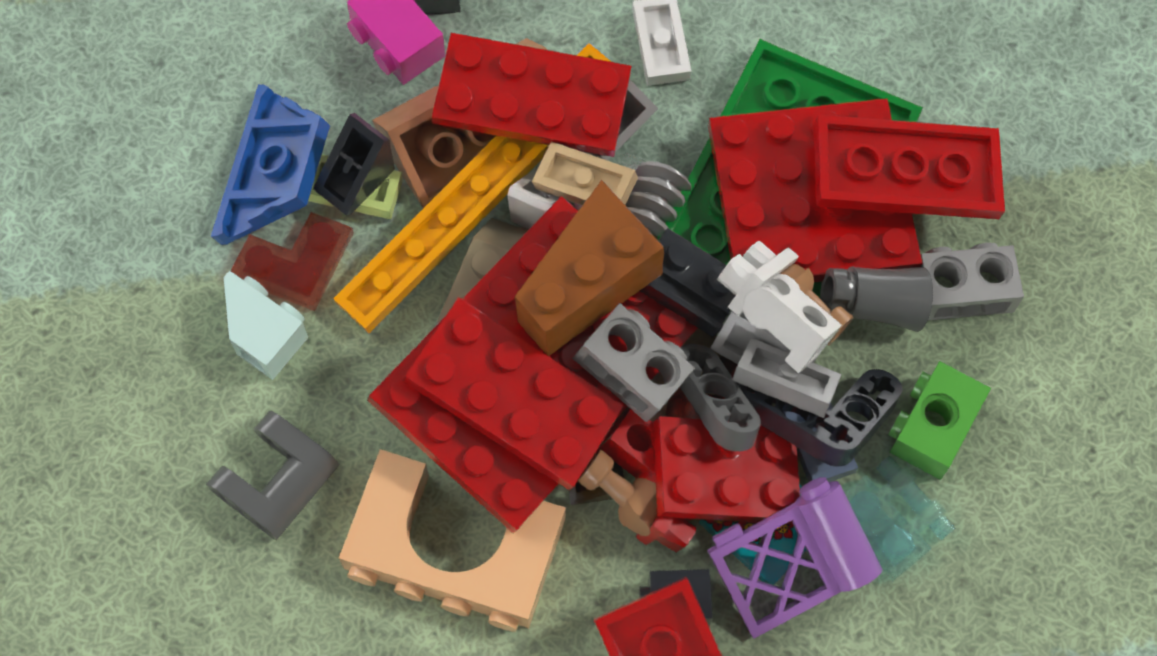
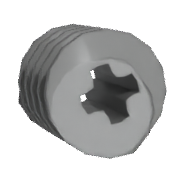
[626,161,691,237]

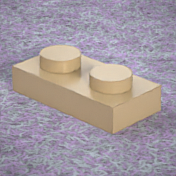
[532,141,638,205]

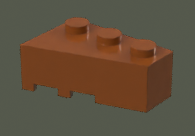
[515,180,664,356]

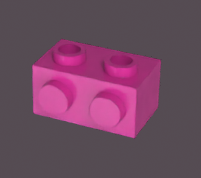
[347,0,446,85]

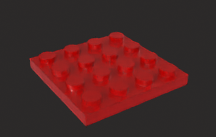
[708,99,922,282]

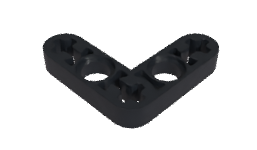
[736,369,903,467]

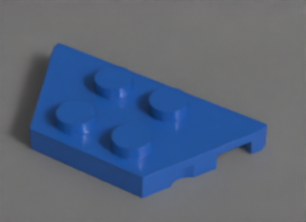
[211,84,330,245]

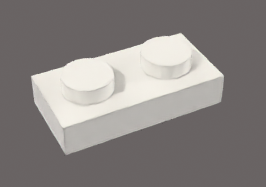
[632,0,692,86]

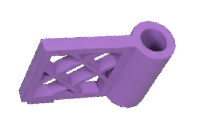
[707,477,883,639]

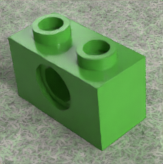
[888,361,991,480]

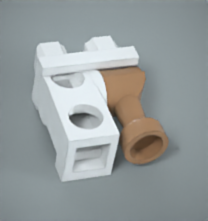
[717,241,854,373]

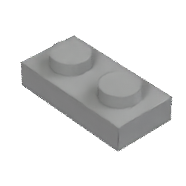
[733,338,842,418]

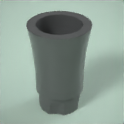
[820,267,933,332]

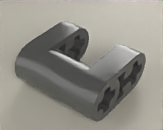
[206,410,339,541]

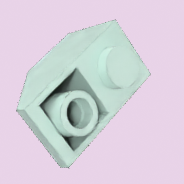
[223,271,308,380]

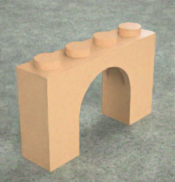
[339,449,566,632]

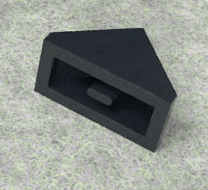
[313,113,395,216]

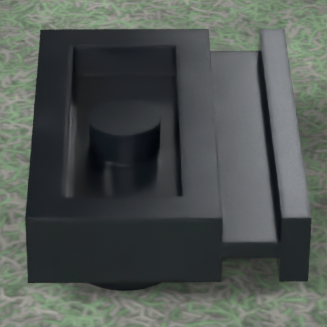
[640,228,736,337]

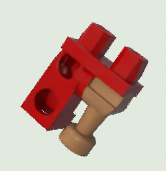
[578,409,697,553]

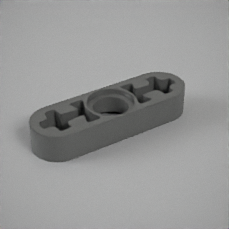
[679,344,761,451]

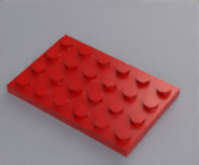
[367,196,697,534]

